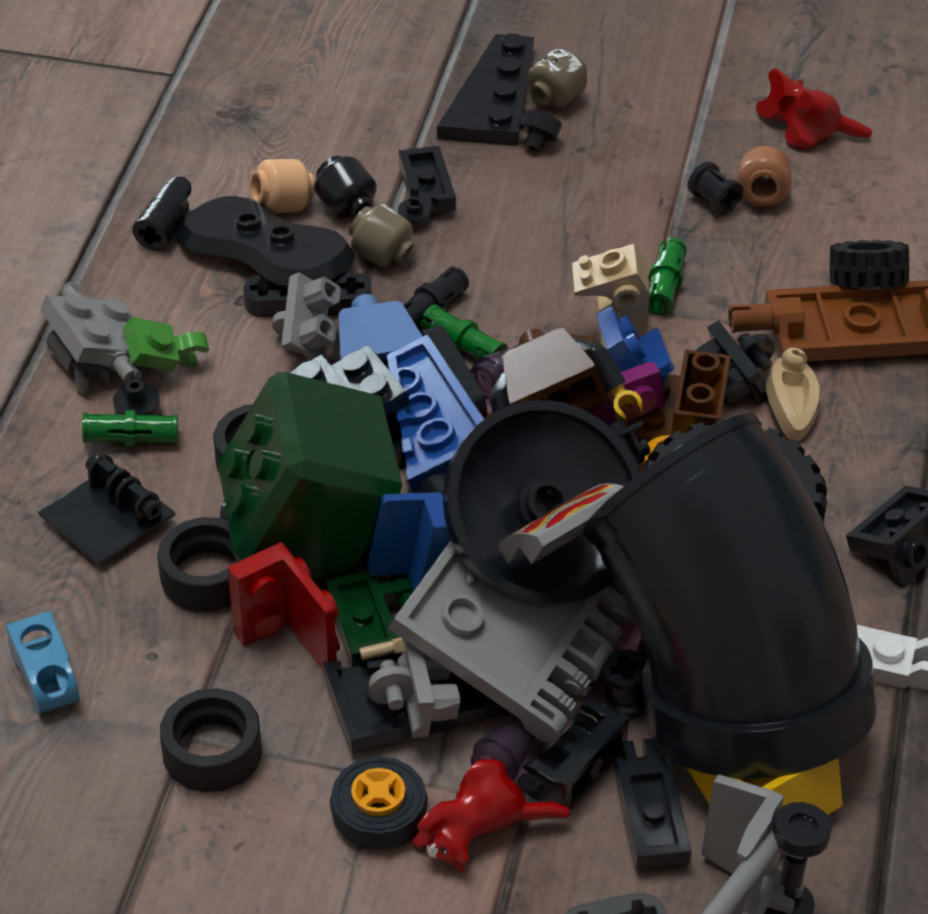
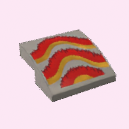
[497,483,623,564]

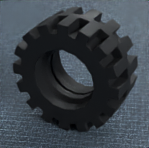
[830,240,910,289]

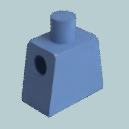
[339,294,423,369]

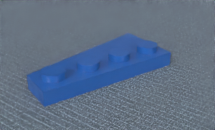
[387,335,484,493]

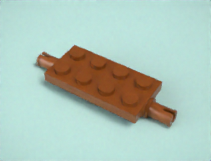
[728,280,928,362]

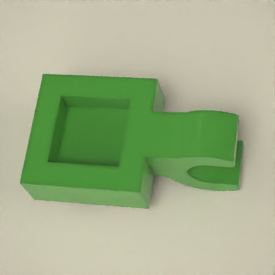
[123,317,210,371]

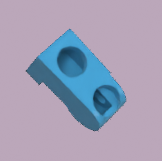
[6,611,80,714]

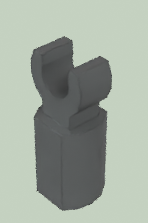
[47,330,111,396]

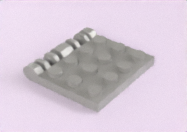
[388,541,635,743]

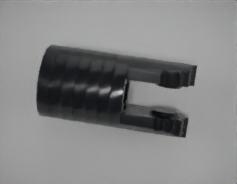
[132,176,192,251]

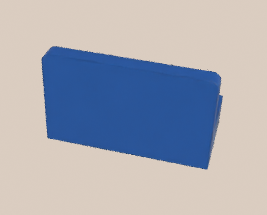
[367,492,451,592]

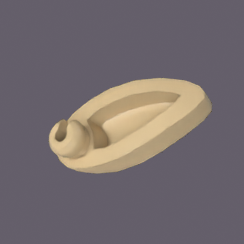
[766,348,820,442]

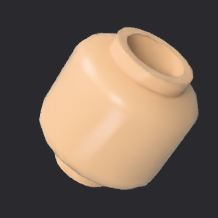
[249,159,315,214]

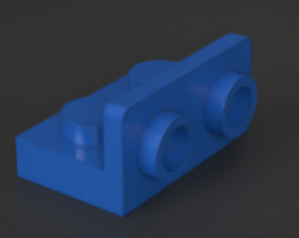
[596,305,674,382]

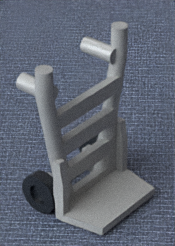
[701,774,832,914]

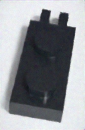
[614,739,692,869]

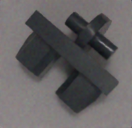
[694,320,775,406]

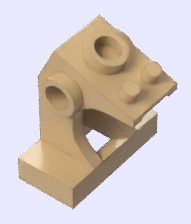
[572,244,649,348]

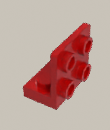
[228,542,340,671]

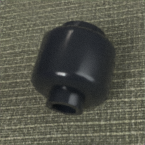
[314,156,377,218]

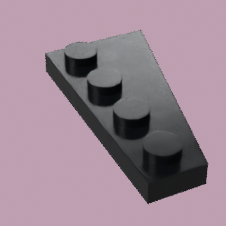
[437,34,534,145]

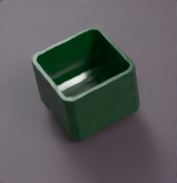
[218,372,402,581]

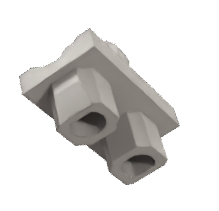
[272,272,341,361]
[368,638,460,738]

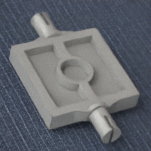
[40,282,145,384]

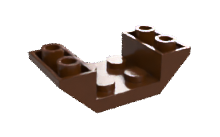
[548,331,731,443]

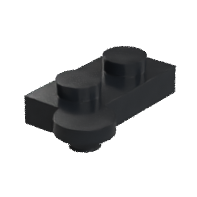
[398,146,456,226]

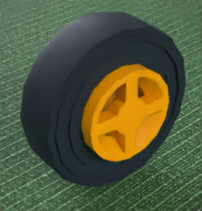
[330,756,428,850]

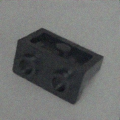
[846,486,928,585]

